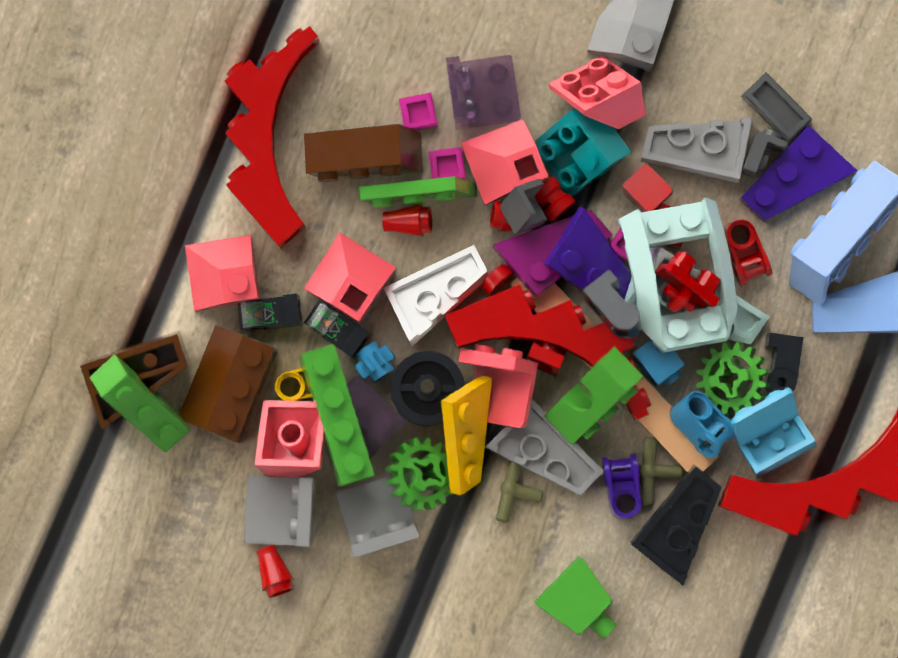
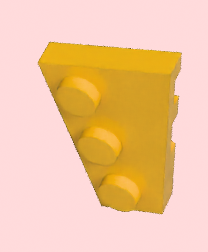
[441,375,492,495]

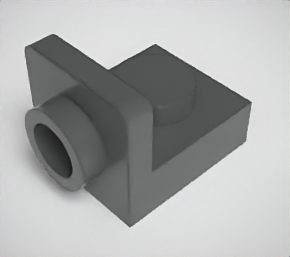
[741,129,789,177]

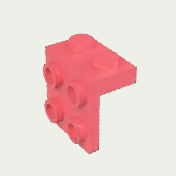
[458,344,538,428]

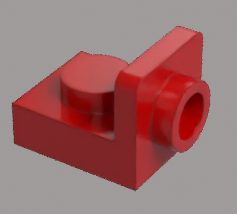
[527,341,566,377]

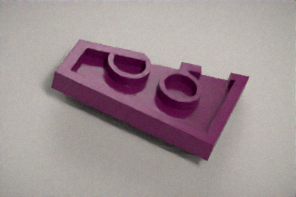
[492,209,612,298]

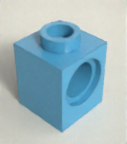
[631,339,685,387]

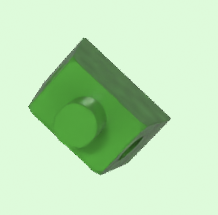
[534,556,617,639]

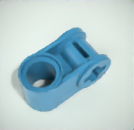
[670,391,735,458]

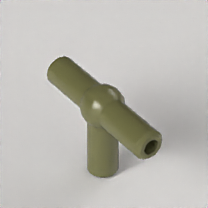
[639,437,683,505]
[496,460,543,523]

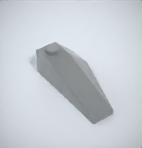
[587,0,674,72]

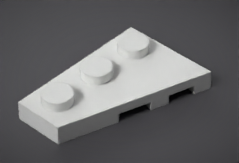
[384,245,489,346]

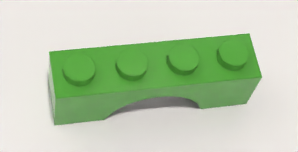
[298,344,375,487]

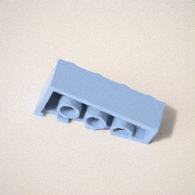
[789,161,898,307]

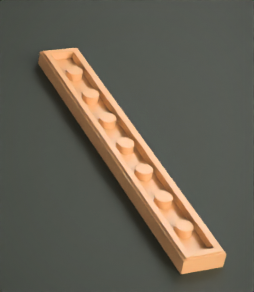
[510,278,719,472]

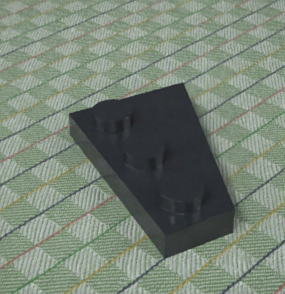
[630,464,722,586]

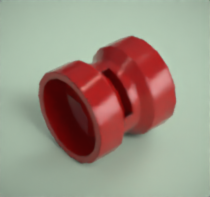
[534,176,576,223]

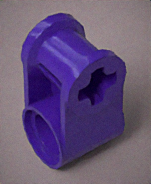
[602,453,641,520]

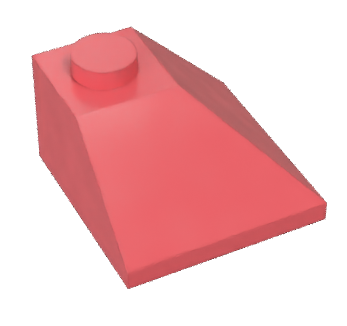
[185,235,261,311]
[254,400,325,478]

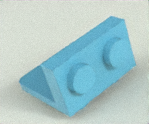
[731,388,816,479]

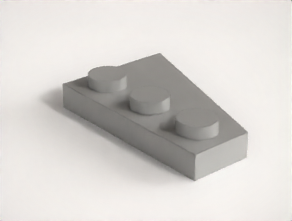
[640,117,752,183]
[485,400,604,496]

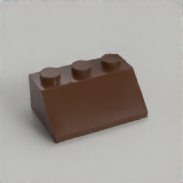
[179,325,278,443]

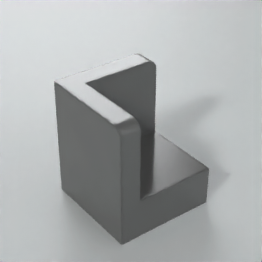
[499,179,547,235]

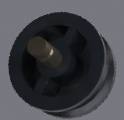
[390,351,465,427]

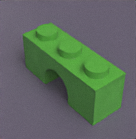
[544,347,643,445]
[90,354,190,453]

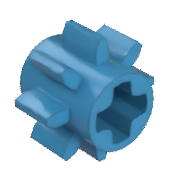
[353,341,395,383]

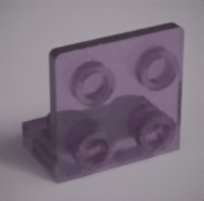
[446,55,521,130]

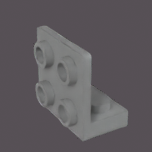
[336,475,420,558]
[244,476,315,547]

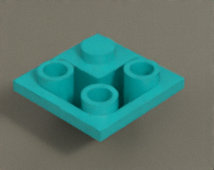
[534,108,632,196]

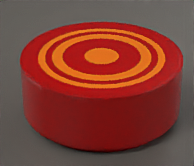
[482,264,514,296]

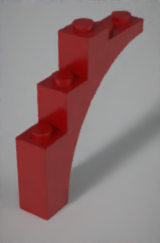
[225,26,320,249]
[445,284,651,421]
[718,408,898,536]

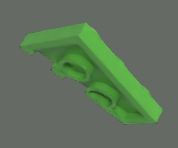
[359,176,477,208]

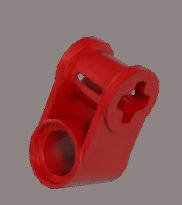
[724,219,773,287]

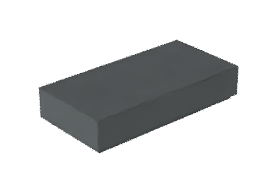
[741,72,813,142]

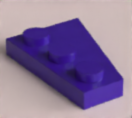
[739,125,858,222]
[544,208,632,300]

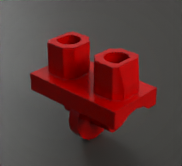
[655,252,721,312]

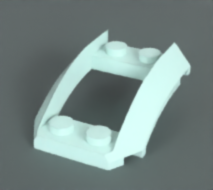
[618,197,737,353]

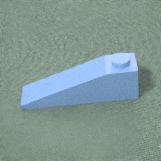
[812,271,898,333]

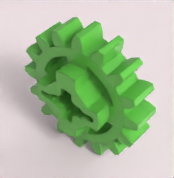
[696,342,770,415]
[385,437,453,511]

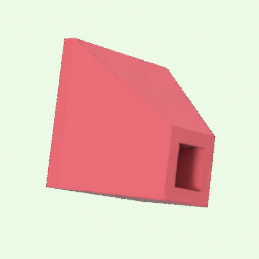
[548,56,646,129]
[461,120,548,205]
[304,232,396,324]

